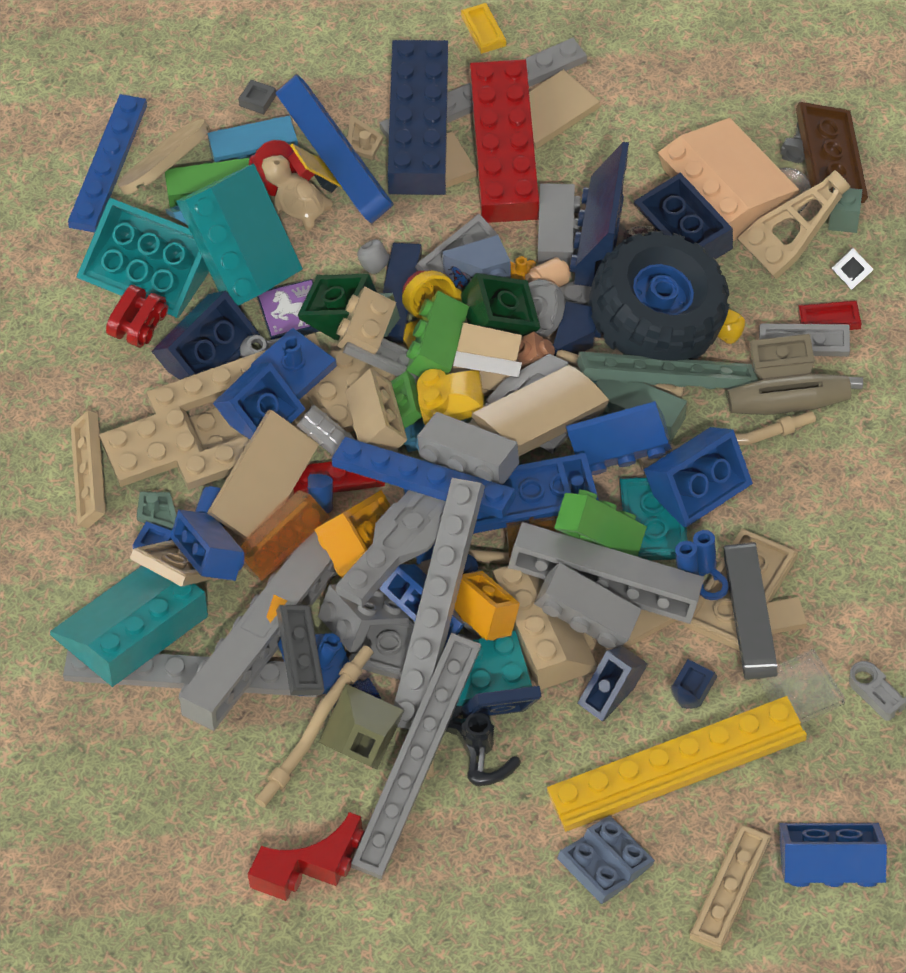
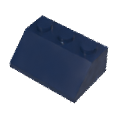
[634,172,733,259]
[151,291,261,380]

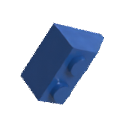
[213,362,305,439]

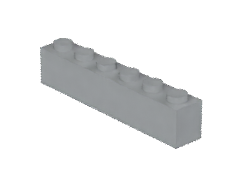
[508,522,704,624]

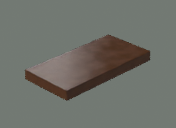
[796,102,868,203]

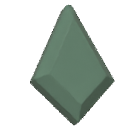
[137,492,176,530]

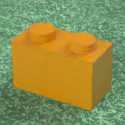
[454,571,520,640]

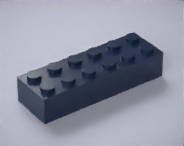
[388,40,448,195]

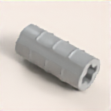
[296,405,356,456]

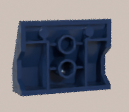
[570,142,629,287]

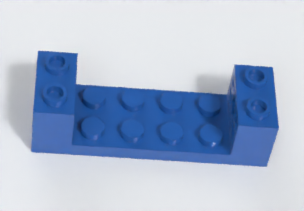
[403,453,599,564]

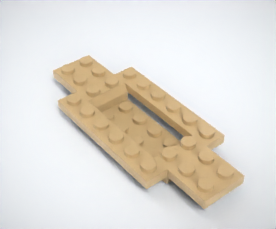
[99,333,397,490]

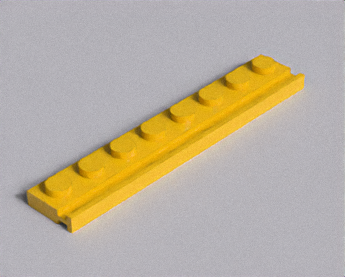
[547,696,807,832]

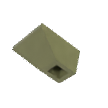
[319,684,405,769]

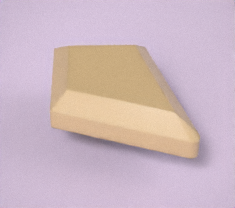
[347,116,384,160]

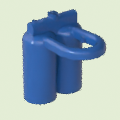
[675,530,729,600]

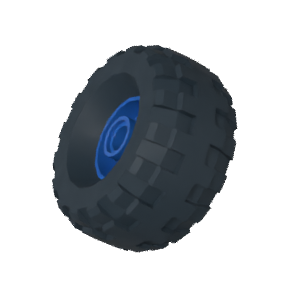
[589,231,730,361]

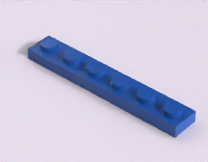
[68,94,147,232]
[332,437,516,519]

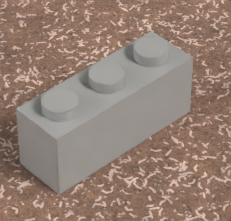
[538,183,580,268]
[417,412,519,485]
[534,562,642,649]

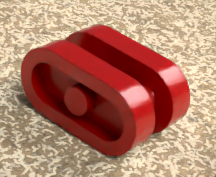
[106,285,168,348]

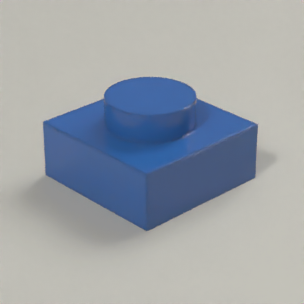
[132,521,172,549]

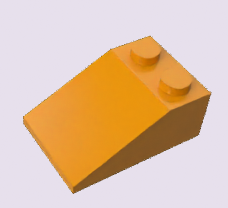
[314,490,391,578]

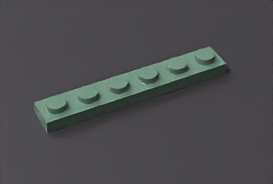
[577,351,759,389]

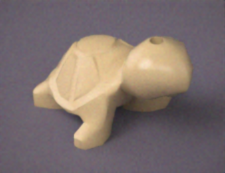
[262,156,333,230]

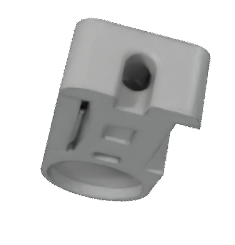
[849,661,906,721]

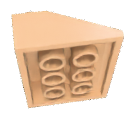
[658,118,800,241]

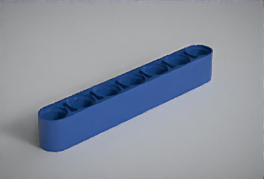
[275,74,394,224]

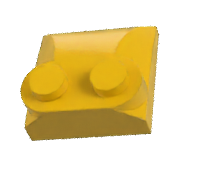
[417,369,485,425]

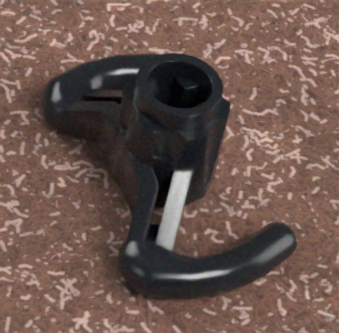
[445,706,521,786]

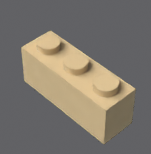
[345,368,407,452]

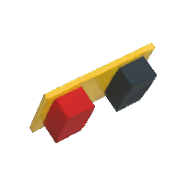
[288,144,342,193]

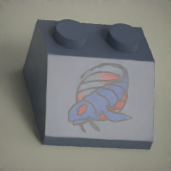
[443,235,511,292]

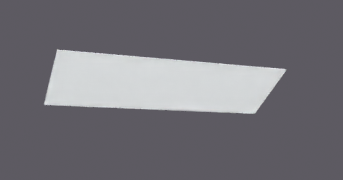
[453,351,522,377]

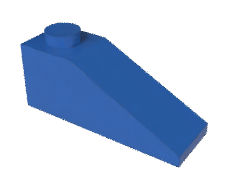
[380,564,465,649]

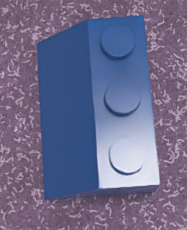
[566,401,672,475]
[644,427,753,527]
[779,823,887,887]

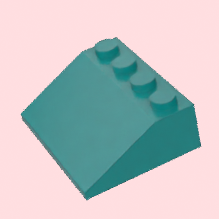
[176,164,303,306]
[76,198,209,318]
[50,566,208,687]

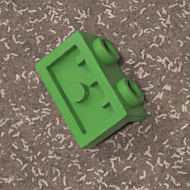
[391,371,422,445]

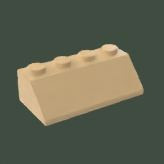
[492,566,598,690]

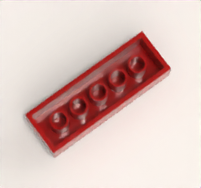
[470,59,539,223]

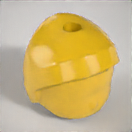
[717,309,745,344]

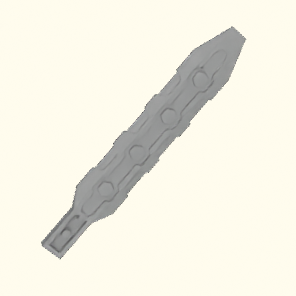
[335,354,568,607]

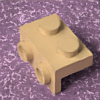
[336,287,396,354]

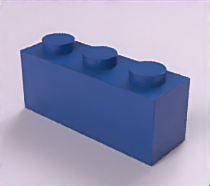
[170,509,244,581]

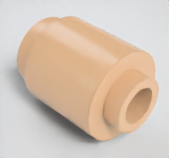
[525,257,571,287]

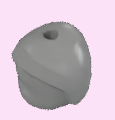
[357,239,390,274]

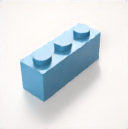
[207,115,298,163]

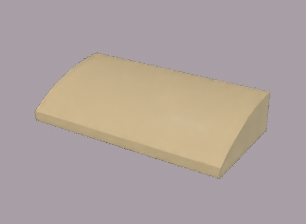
[472,365,609,456]

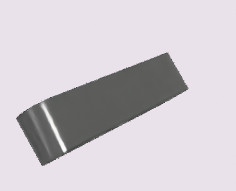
[723,542,778,680]

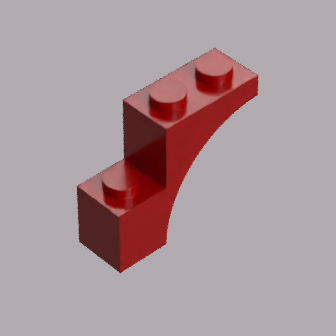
[248,812,365,901]

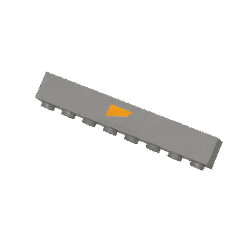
[178,521,337,731]

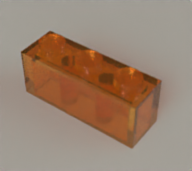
[240,490,329,581]

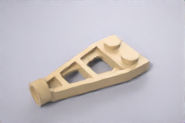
[737,170,850,279]

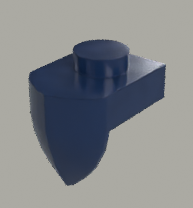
[670,659,718,709]

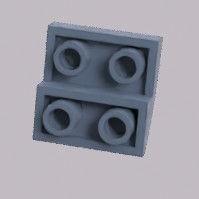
[557,816,655,904]

